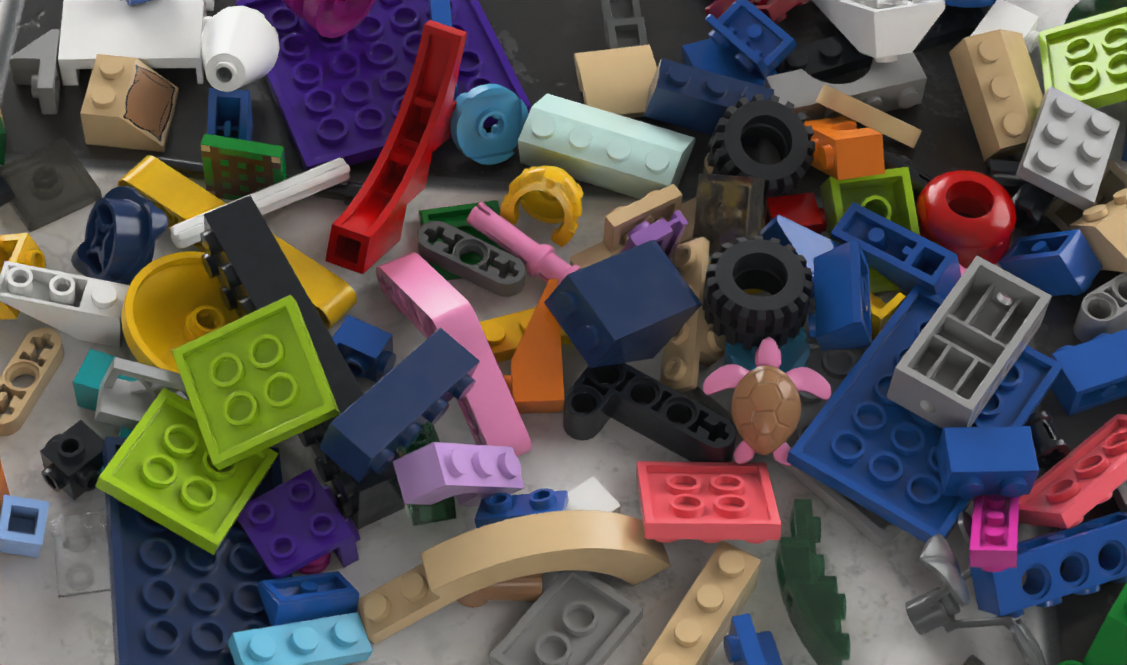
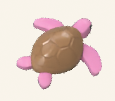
[703,337,831,466]

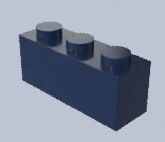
[644,58,774,148]

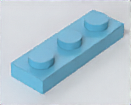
[228,612,373,665]

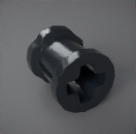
[1025,411,1070,468]

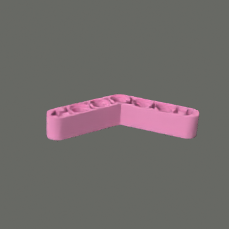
[376,252,532,457]

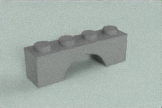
[764,52,927,121]

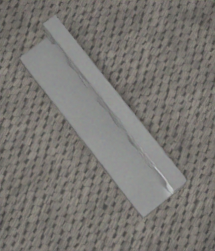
[95,357,190,430]

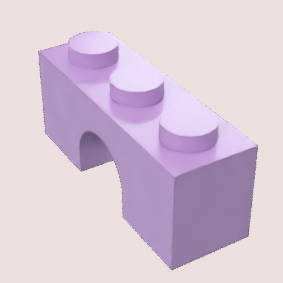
[393,442,525,506]

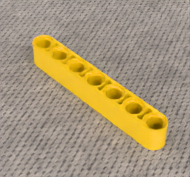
[117,155,358,330]

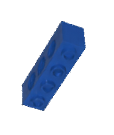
[968,511,1127,618]

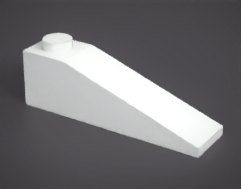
[812,0,945,63]

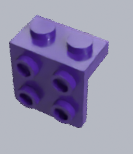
[237,468,361,579]

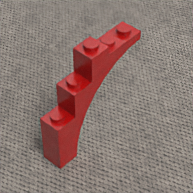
[325,20,467,274]

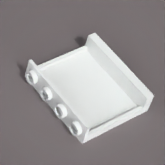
[58,0,214,86]

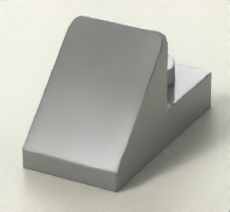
[9,29,62,114]

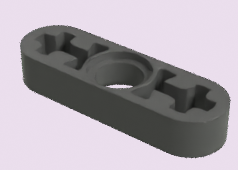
[417,221,525,297]

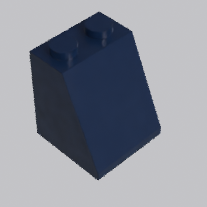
[544,240,702,368]

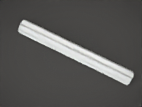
[170,158,351,249]

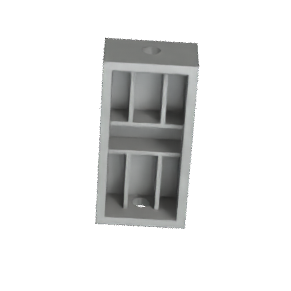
[886,256,1052,429]

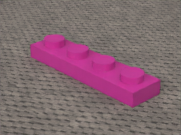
[970,495,1020,572]

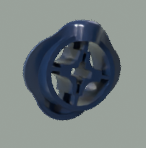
[71,186,169,285]

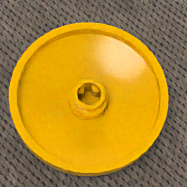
[121,251,240,391]

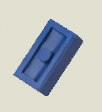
[258,571,359,626]

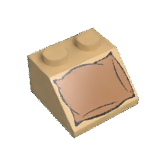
[80,54,179,152]

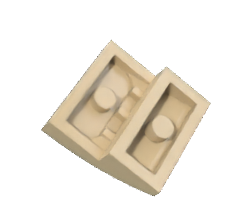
[574,45,657,118]

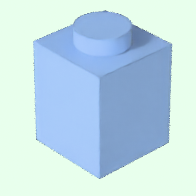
[0,495,50,558]

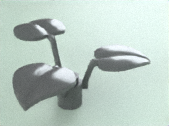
[905,510,1046,665]

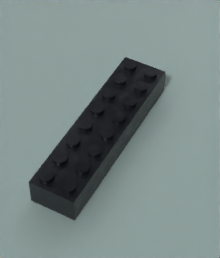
[200,195,405,530]

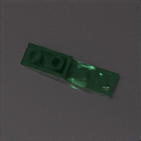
[775,499,850,665]

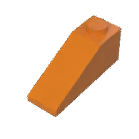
[503,278,565,414]

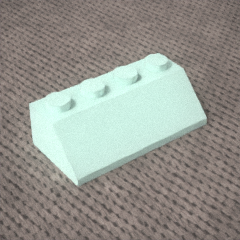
[518,94,695,199]

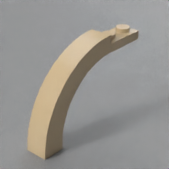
[358,510,671,644]

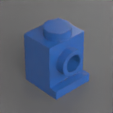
[332,315,396,383]

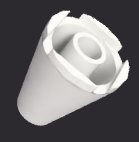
[201,6,280,92]

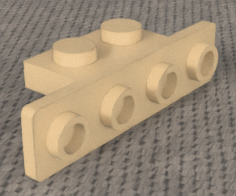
[570,184,725,268]
[660,237,726,393]

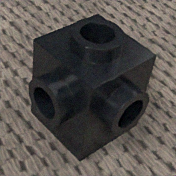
[40,420,104,501]

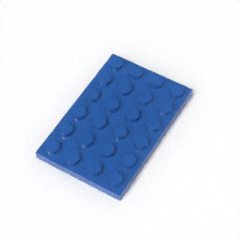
[786,284,1063,543]

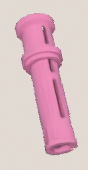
[466,202,582,285]

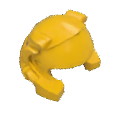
[500,166,584,247]

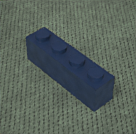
[319,328,480,483]

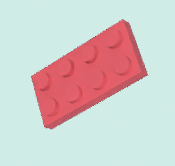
[1019,414,1127,529]

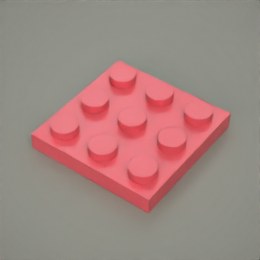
[636,461,781,544]

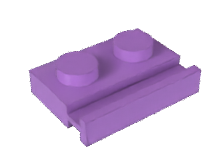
[620,210,688,259]

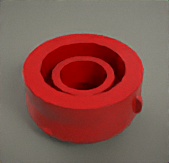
[915,170,1017,269]

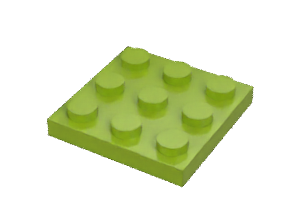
[1038,7,1127,109]
[171,295,340,470]
[95,387,279,555]

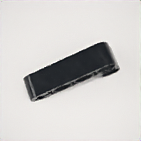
[563,363,736,462]

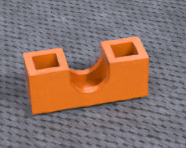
[804,116,885,180]

